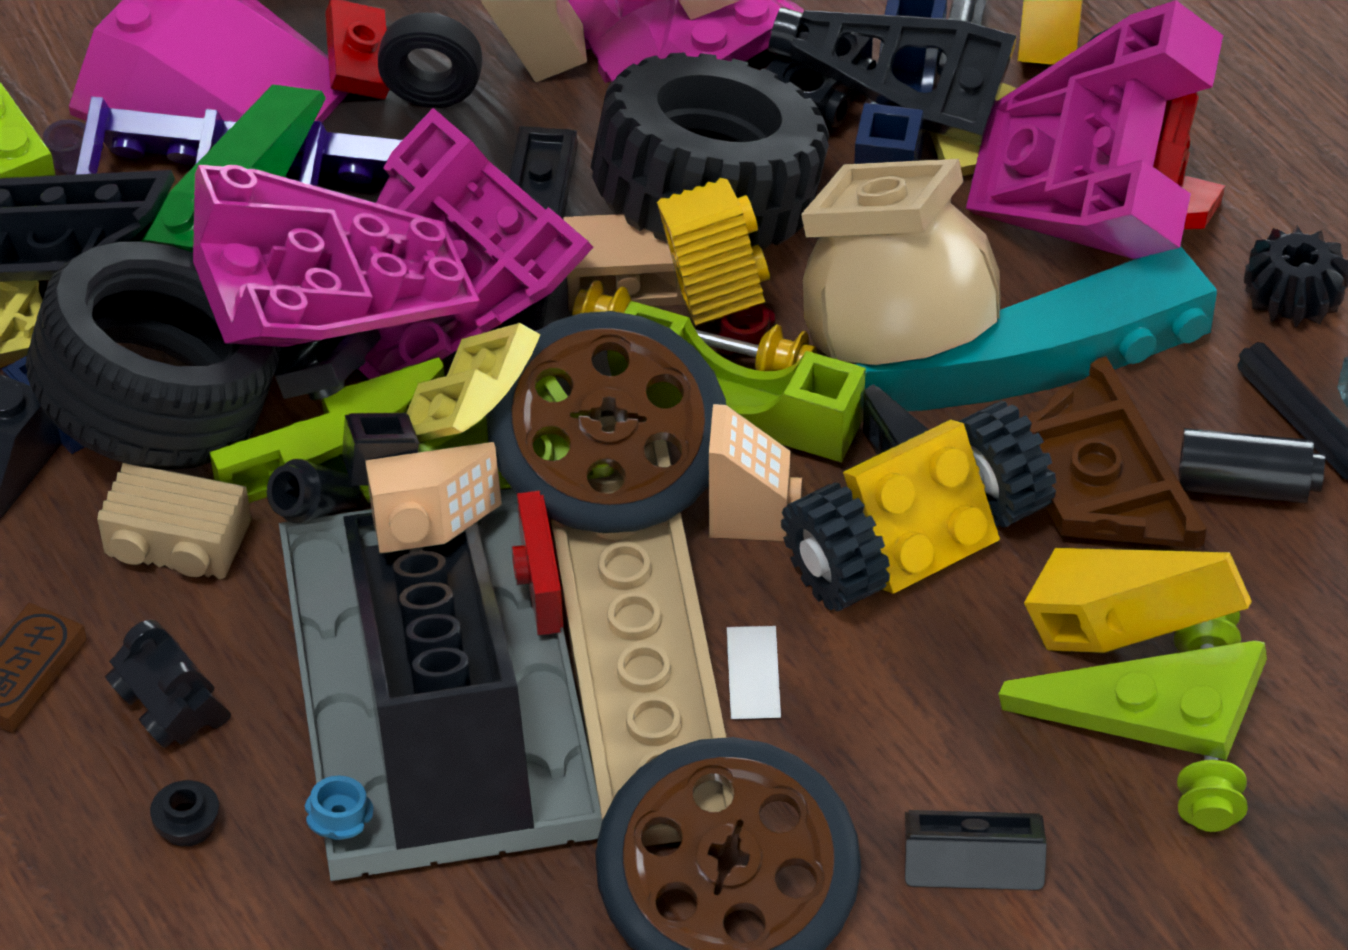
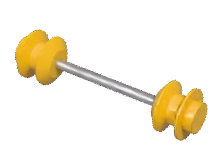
[572,280,817,371]

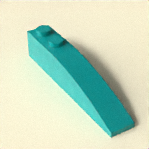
[855,246,1217,412]

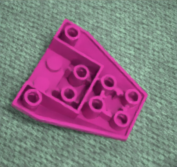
[193,165,480,347]

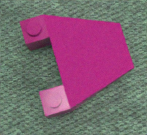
[966,0,1223,259]

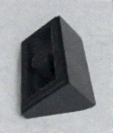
[905,810,1047,890]

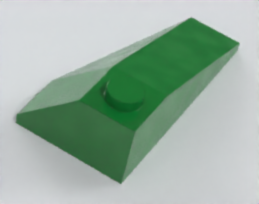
[139,84,326,252]

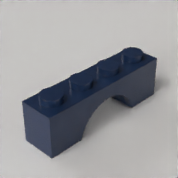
[854,0,947,164]

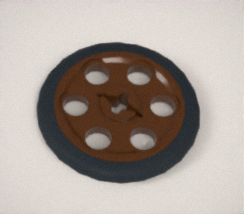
[486,311,726,534]
[595,737,861,950]

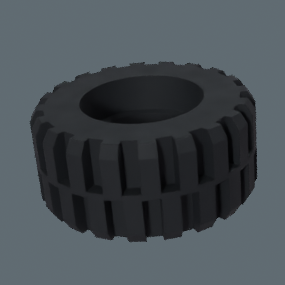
[591,53,829,250]

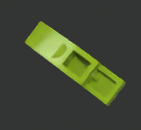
[210,357,445,503]

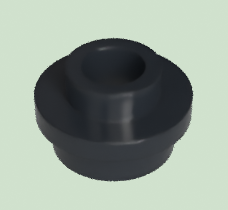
[150,780,220,847]

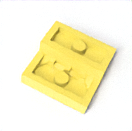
[406,323,541,442]

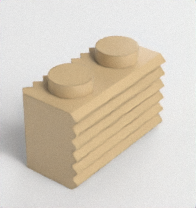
[97,463,252,580]

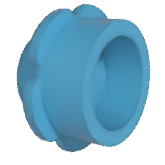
[305,775,373,840]

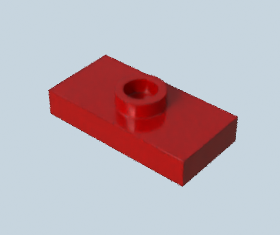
[325,0,390,99]
[511,490,563,636]

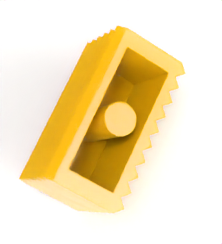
[657,178,770,326]

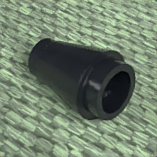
[267,459,362,523]

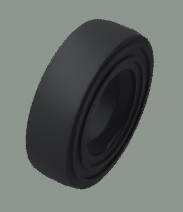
[378,13,483,107]

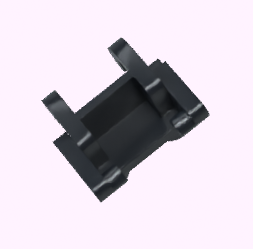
[105,620,231,749]

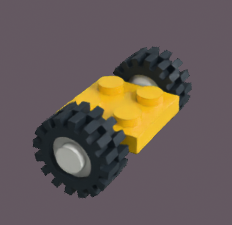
[781,401,1056,611]

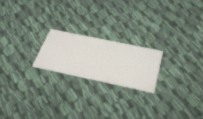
[727,626,781,719]

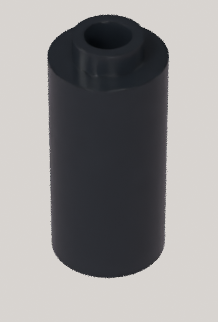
[1178,428,1325,504]

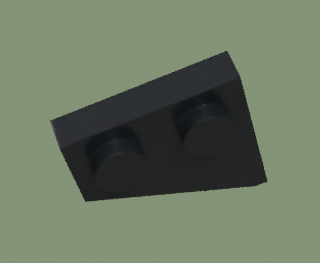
[274,329,381,400]

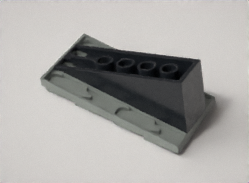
[279,489,602,881]

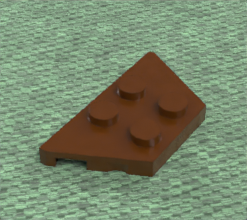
[1027,356,1207,548]

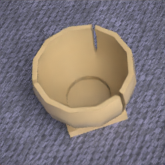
[801,159,1001,365]

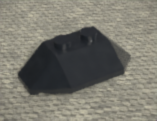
[0,170,175,282]

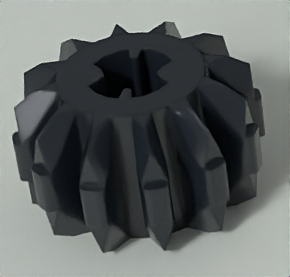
[1244,225,1348,328]

